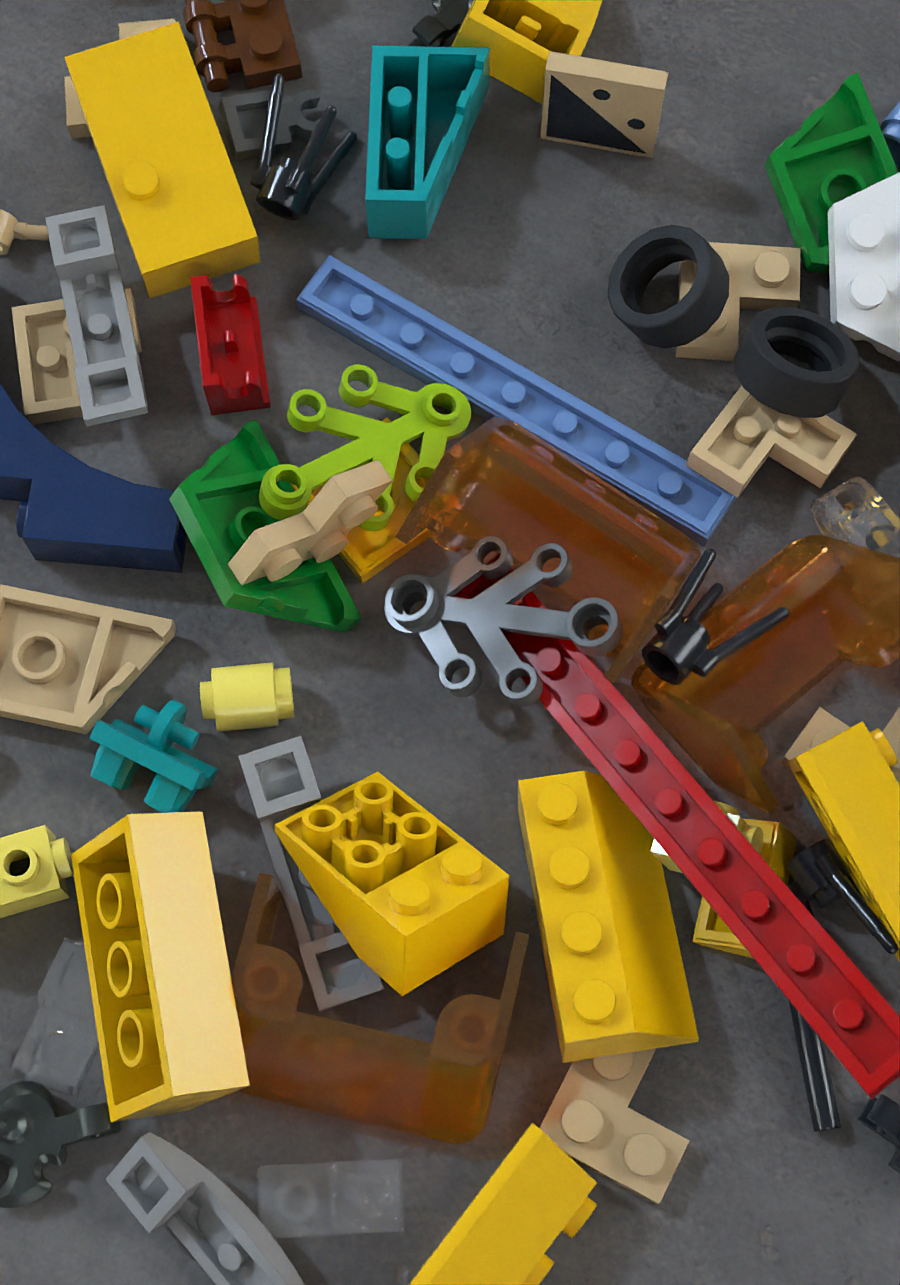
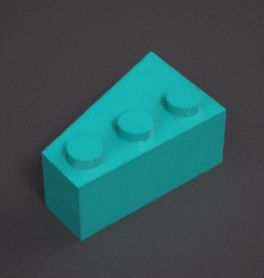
[365,46,490,239]

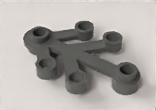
[384,536,624,707]

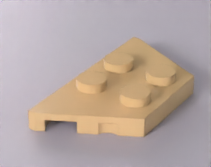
[0,584,176,735]

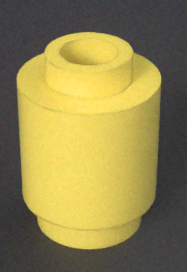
[200,662,294,732]

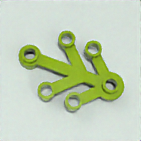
[259,364,471,531]

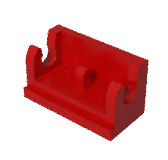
[190,274,271,415]

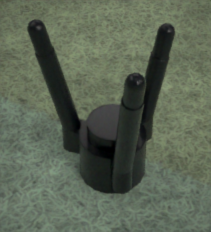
[250,74,357,221]
[642,548,790,685]
[785,838,899,954]

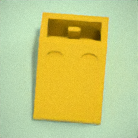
[451,0,603,104]
[275,771,510,996]

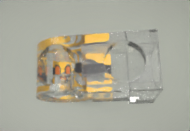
[811,476,900,606]

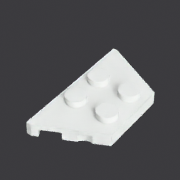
[828,172,900,362]

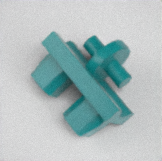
[89,699,219,813]

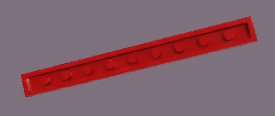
[453,554,900,1100]

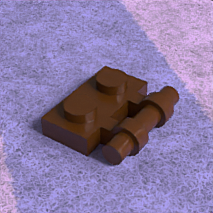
[183,0,303,93]

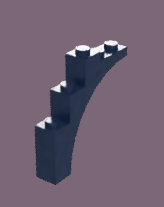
[0,381,187,573]

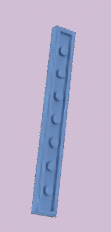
[296,255,736,547]

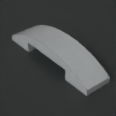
[45,205,148,427]
[238,736,384,1012]
[105,1132,304,1285]

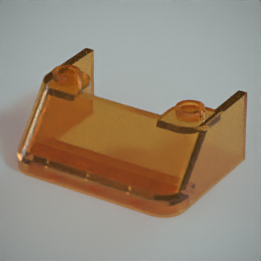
[396,417,701,684]
[631,535,900,813]
[231,873,529,1145]

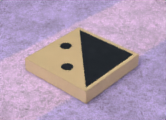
[540,52,668,158]

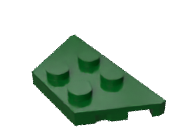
[764,73,898,274]
[169,420,362,633]

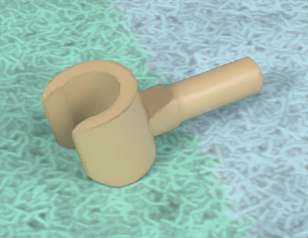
[0,209,49,255]

